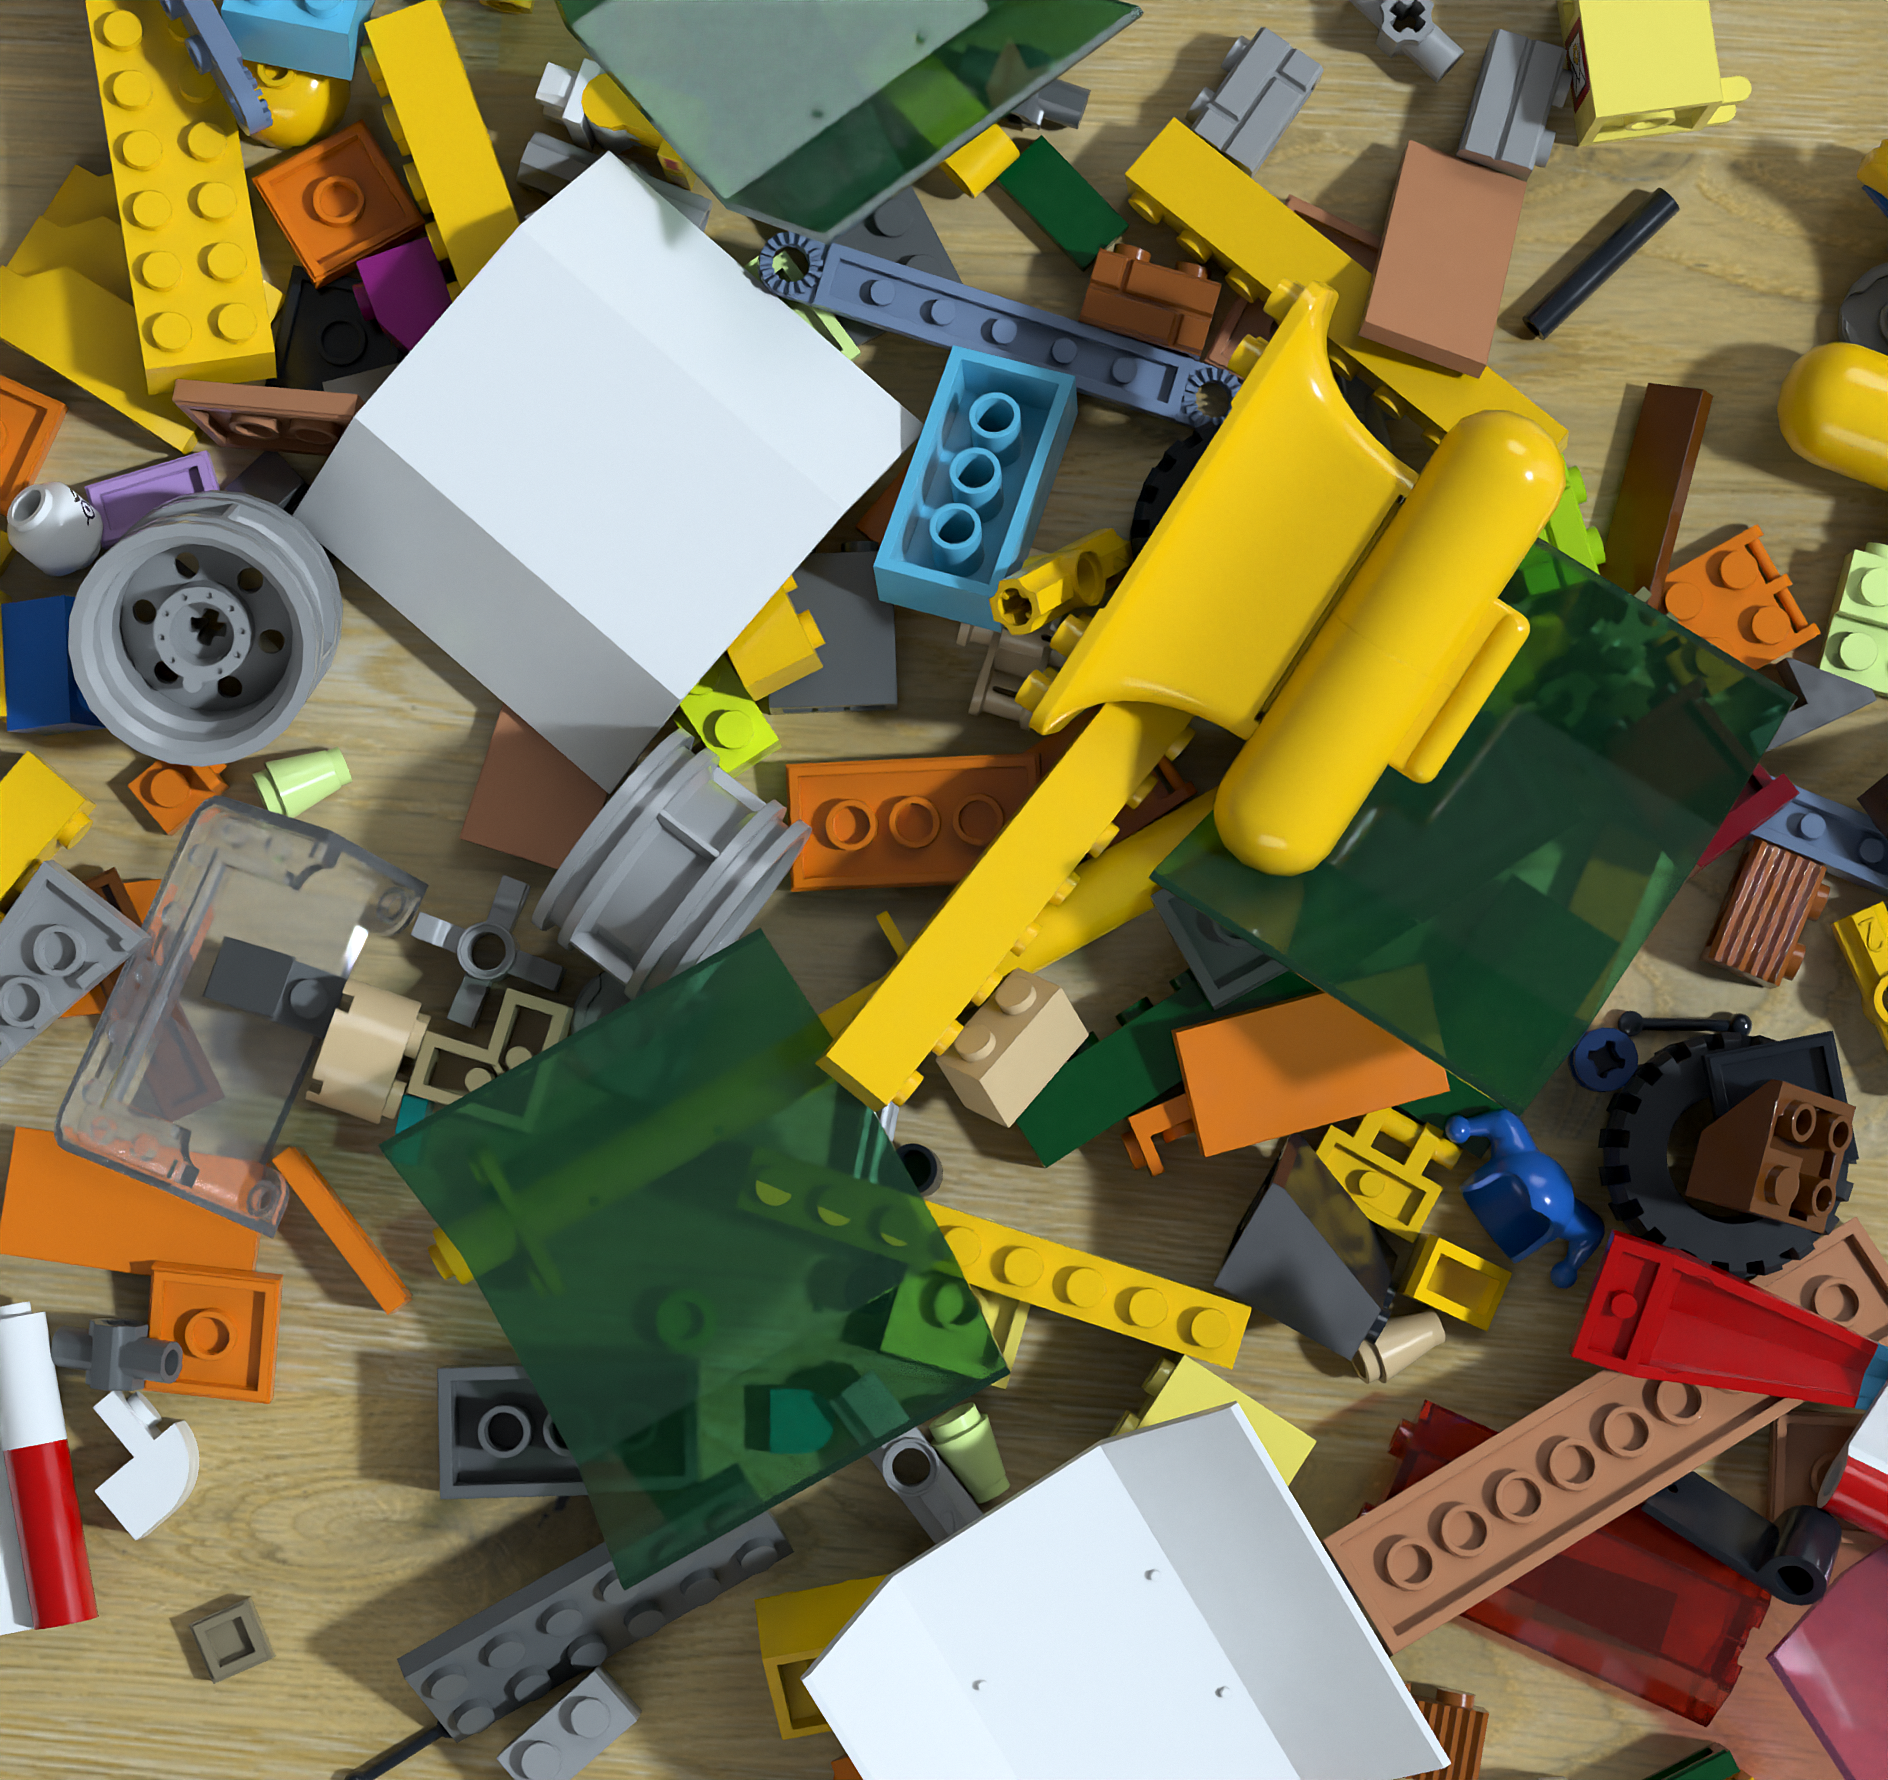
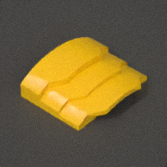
[0,164,286,456]

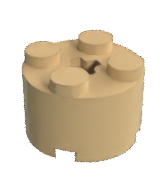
[305,978,431,1124]

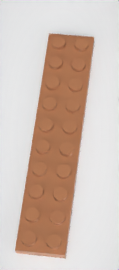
[1321,1217,1888,1658]

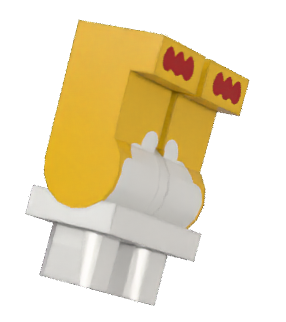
[535,58,713,190]

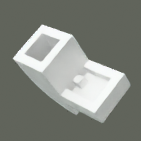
[93,1390,199,1541]

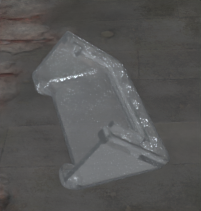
[54,796,429,1239]

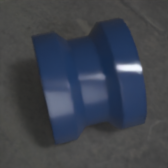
[1568,1027,1638,1092]

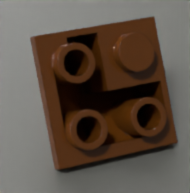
[1685,1079,1856,1234]

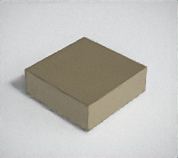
[188,1597,276,1684]

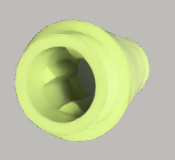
[252,747,352,821]
[929,1402,1010,1503]

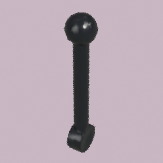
[1617,1011,1753,1037]
[344,1720,452,1780]

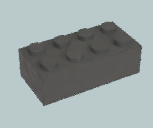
[437,1358,705,1500]

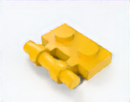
[1315,1107,1463,1244]

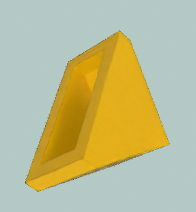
[1397,1233,1512,1332]

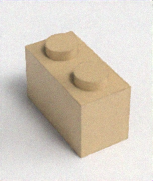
[935,968,1089,1128]

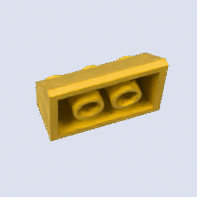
[754,1574,889,1740]

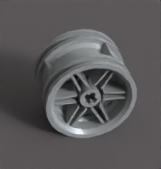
[68,490,343,767]
[531,728,813,1022]

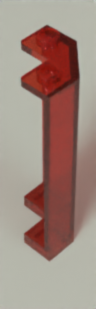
[1355,1399,1772,1728]

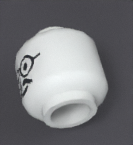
[7,482,103,576]

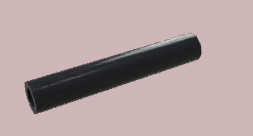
[1522,188,1680,340]

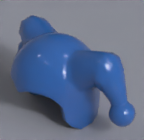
[1445,1108,1605,1289]

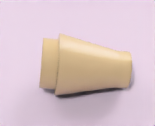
[1351,1307,1446,1384]

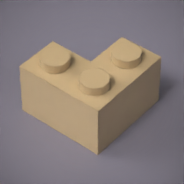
[406,988,574,1132]

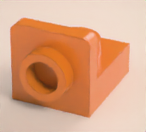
[127,759,230,836]
[1120,1093,1195,1177]

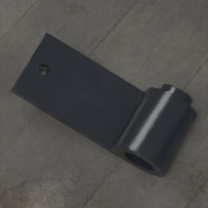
[1641,1471,1842,1606]

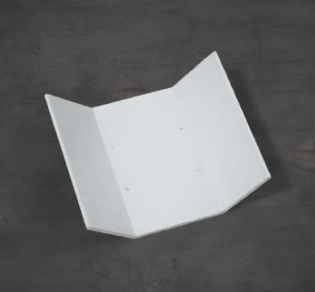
[293,151,924,794]
[800,1401,1451,1780]

